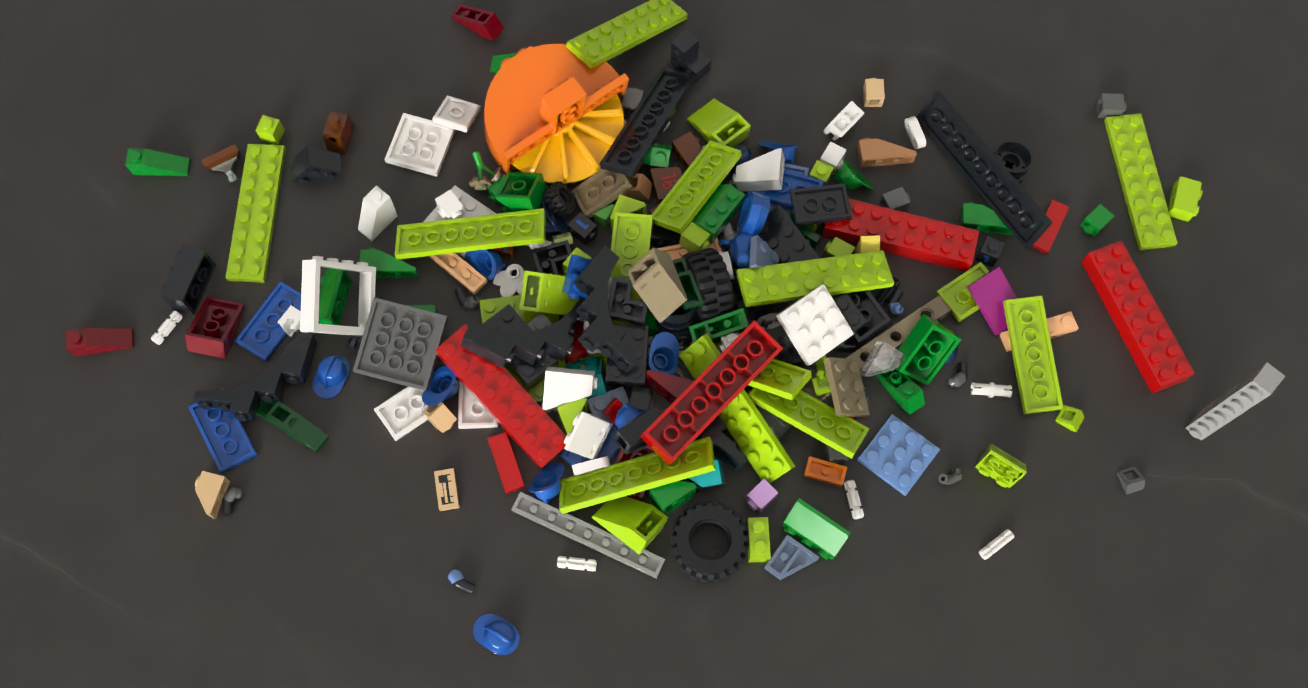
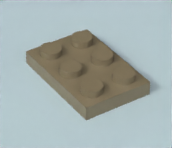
[571,169,633,219]
[824,357,870,417]

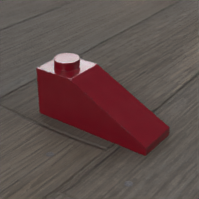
[450,4,504,41]
[66,328,134,356]

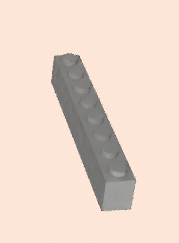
[1185,362,1285,440]

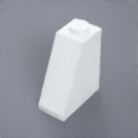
[733,148,785,192]
[358,186,398,241]
[543,367,598,410]

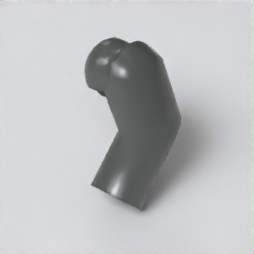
[938,468,963,485]

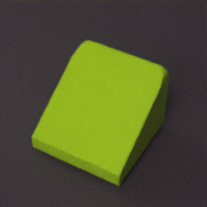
[1055,405,1084,432]

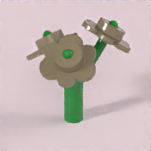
[469,150,502,190]

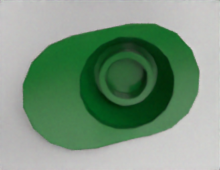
[834,158,875,190]

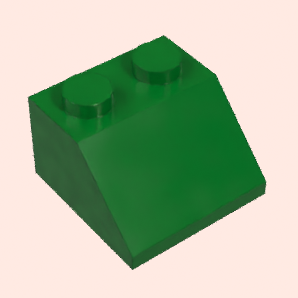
[495,172,547,212]
[649,481,697,515]

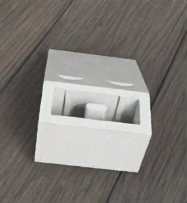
[564,412,613,460]

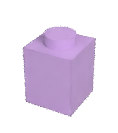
[746,479,778,513]

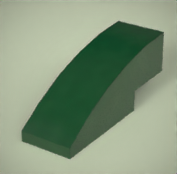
[672,257,704,310]

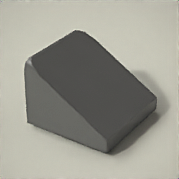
[1117,466,1145,494]

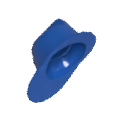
[757,141,801,164]
[466,250,506,280]
[647,332,679,375]
[312,355,350,399]
[422,366,459,406]
[615,403,647,429]
[528,462,565,504]
[473,614,520,655]

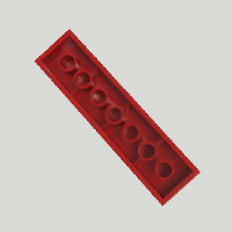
[822,198,979,272]
[1081,241,1195,394]
[640,320,783,465]
[435,324,566,470]

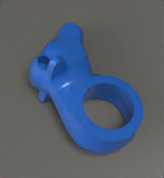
[718,191,770,269]

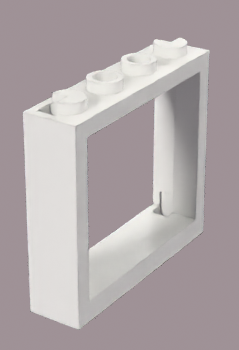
[300,256,376,336]

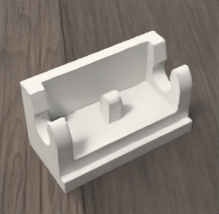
[823,101,864,140]
[278,305,310,337]

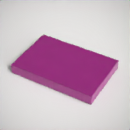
[967,267,1018,335]

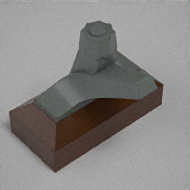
[201,144,241,183]

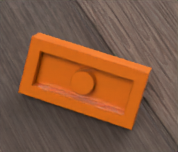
[803,456,847,487]

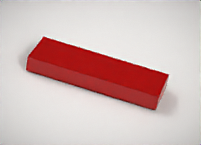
[1032,199,1069,254]
[487,432,525,494]

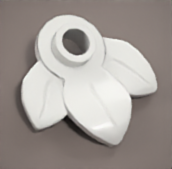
[493,264,524,297]

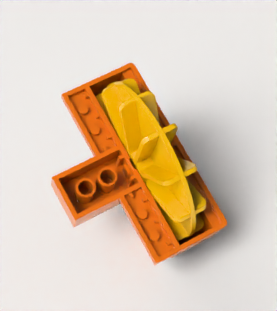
[484,44,629,184]

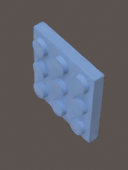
[857,414,940,496]

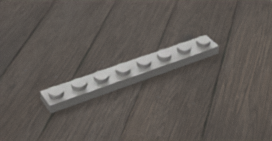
[511,492,665,579]

